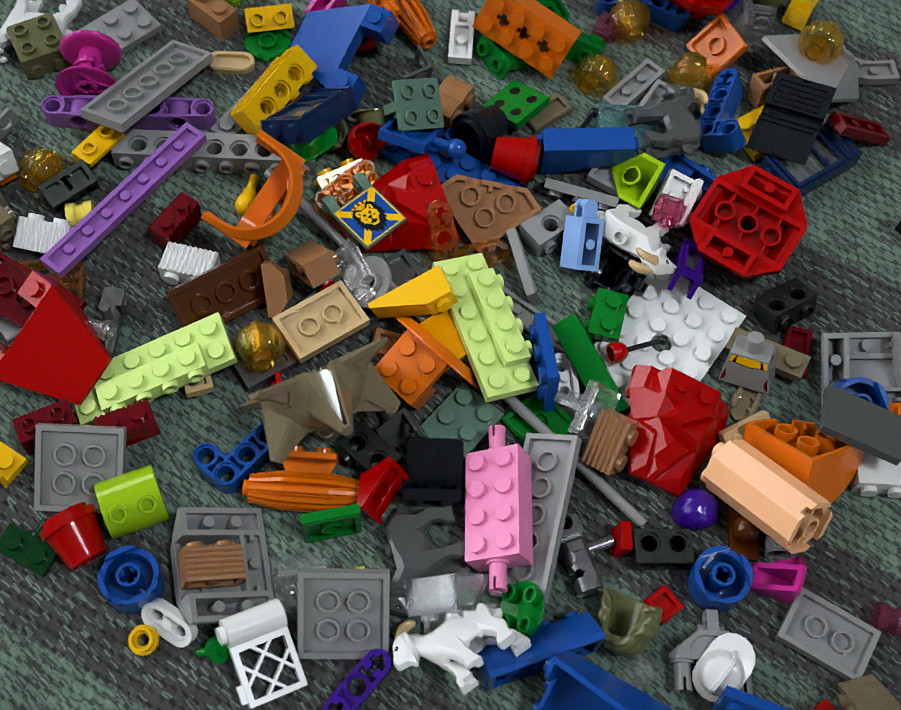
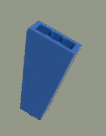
[539,127,639,175]

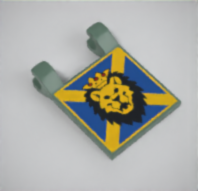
[321,172,407,250]

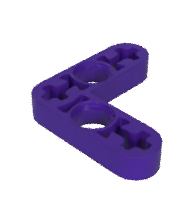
[323,649,393,710]

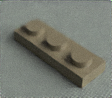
[725,327,811,383]

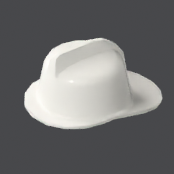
[692,633,755,702]

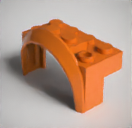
[201,129,306,249]

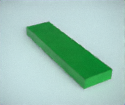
[551,313,629,413]

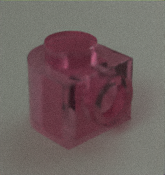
[592,10,621,44]
[651,193,686,229]

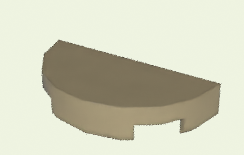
[729,387,764,423]

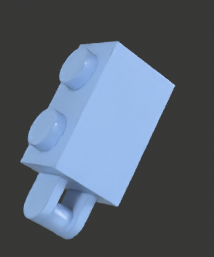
[560,198,605,271]

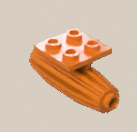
[366,0,437,49]
[242,446,361,512]

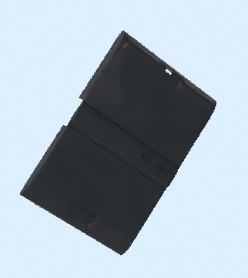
[746,72,837,166]

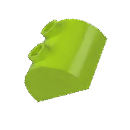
[94,465,170,540]

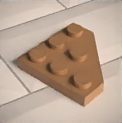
[441,174,542,253]

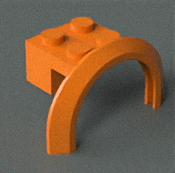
[375,317,480,410]

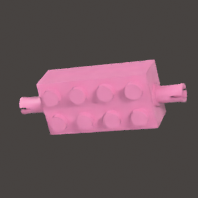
[465,425,533,594]

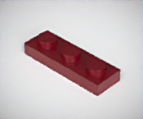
[828,110,891,146]

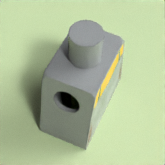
[718,331,775,394]

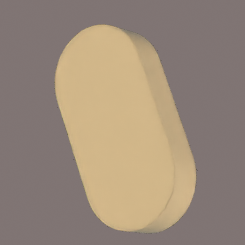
[208,51,255,75]

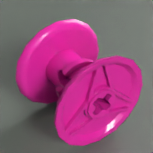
[55,30,122,96]

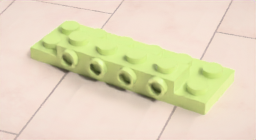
[432,253,539,403]
[74,312,238,425]

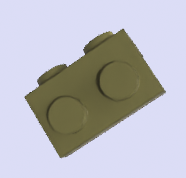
[6,13,71,80]

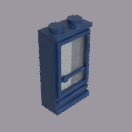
[260,86,357,144]
[759,120,862,197]

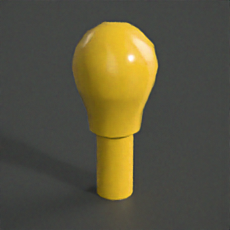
[235,174,260,216]

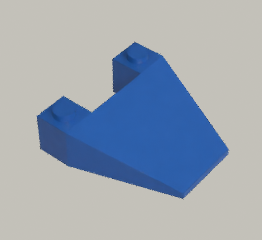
[289,3,400,106]

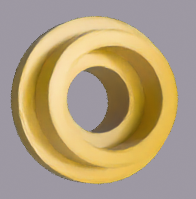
[128,624,159,656]

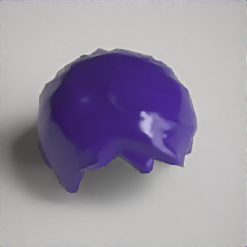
[671,489,720,531]

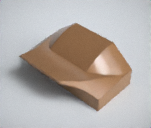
[261,260,293,318]

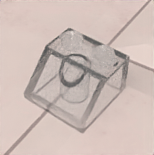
[405,573,489,622]

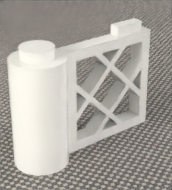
[215,598,308,709]

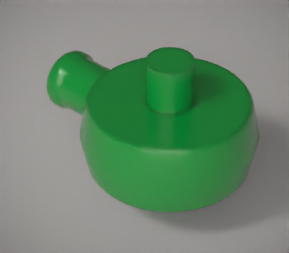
[196,635,231,664]

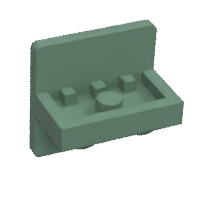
[383,78,444,131]

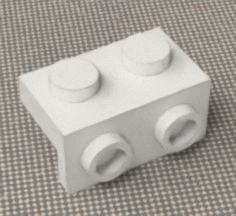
[649,169,704,228]

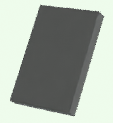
[819,384,901,466]

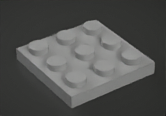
[34,423,127,514]
[298,568,390,660]

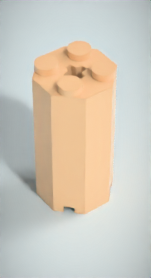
[700,439,833,554]

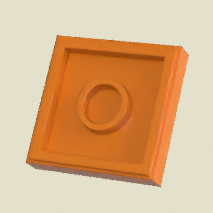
[686,13,750,79]

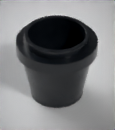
[452,105,509,159]

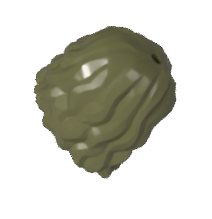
[598,588,663,656]

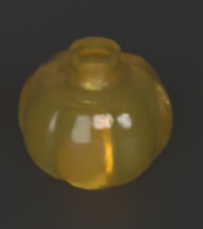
[607,0,651,42]
[798,20,844,65]
[668,52,712,91]
[575,53,618,97]
[18,148,65,193]
[233,320,286,372]

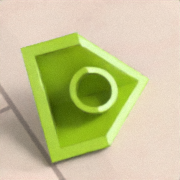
[612,152,666,209]

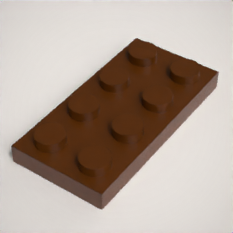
[165,244,270,327]

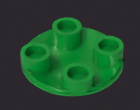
[500,580,545,638]

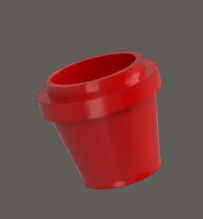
[489,135,541,186]
[39,502,108,571]

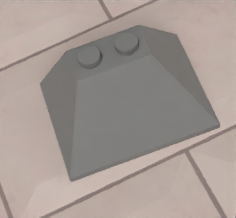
[761,33,859,103]
[821,332,901,409]
[170,507,274,624]

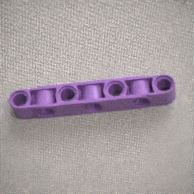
[41,95,217,131]

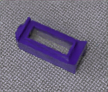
[667,239,705,299]

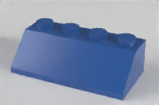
[477,611,606,691]

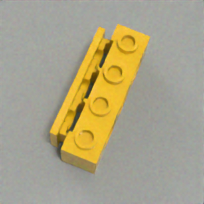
[230,44,318,135]

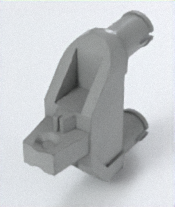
[669,609,754,695]

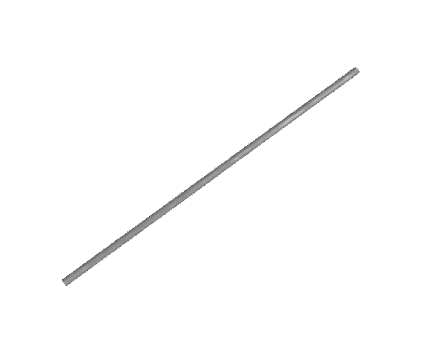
[264,168,648,526]

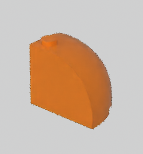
[743,419,864,504]

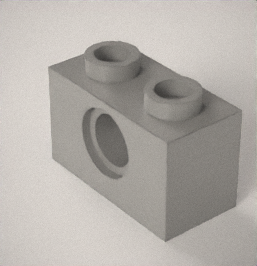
[518,199,574,257]

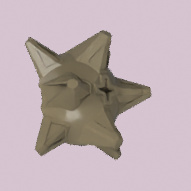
[238,336,401,464]

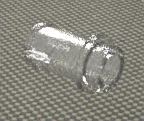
[87,317,118,341]

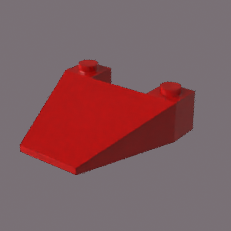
[0,270,112,405]

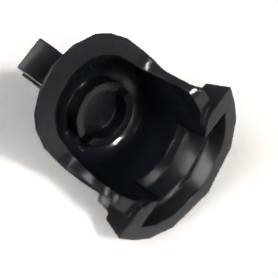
[584,242,649,294]

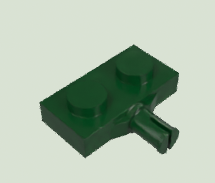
[0,517,59,577]

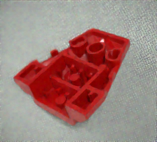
[340,152,460,253]
[626,364,730,497]

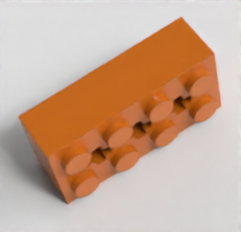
[472,0,582,79]

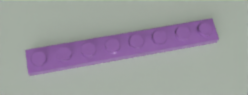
[40,122,207,279]

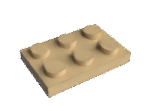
[272,280,370,363]

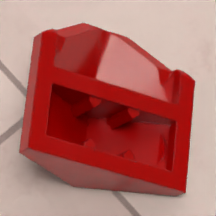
[357,457,409,524]

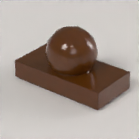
[727,505,760,562]

